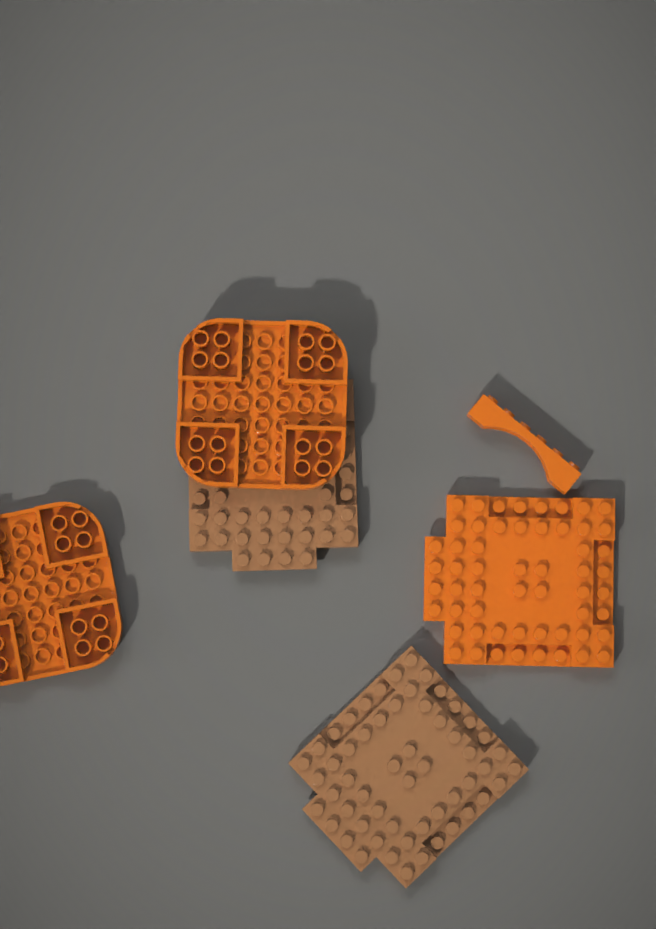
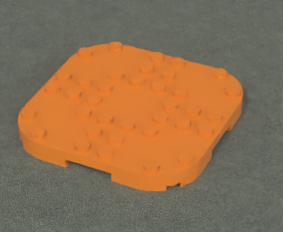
[175,318,348,490]
[0,502,123,686]

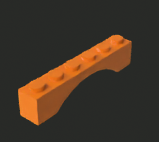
[467,394,581,495]

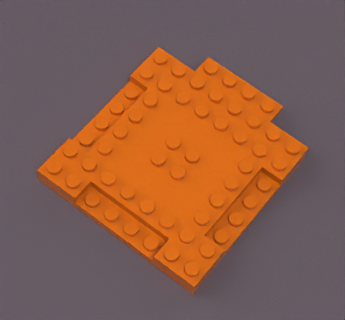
[423,495,615,668]

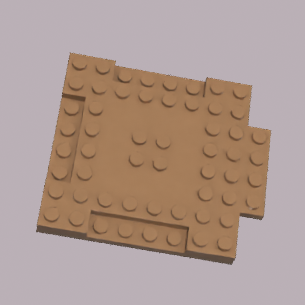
[188,379,358,572]
[288,646,529,888]

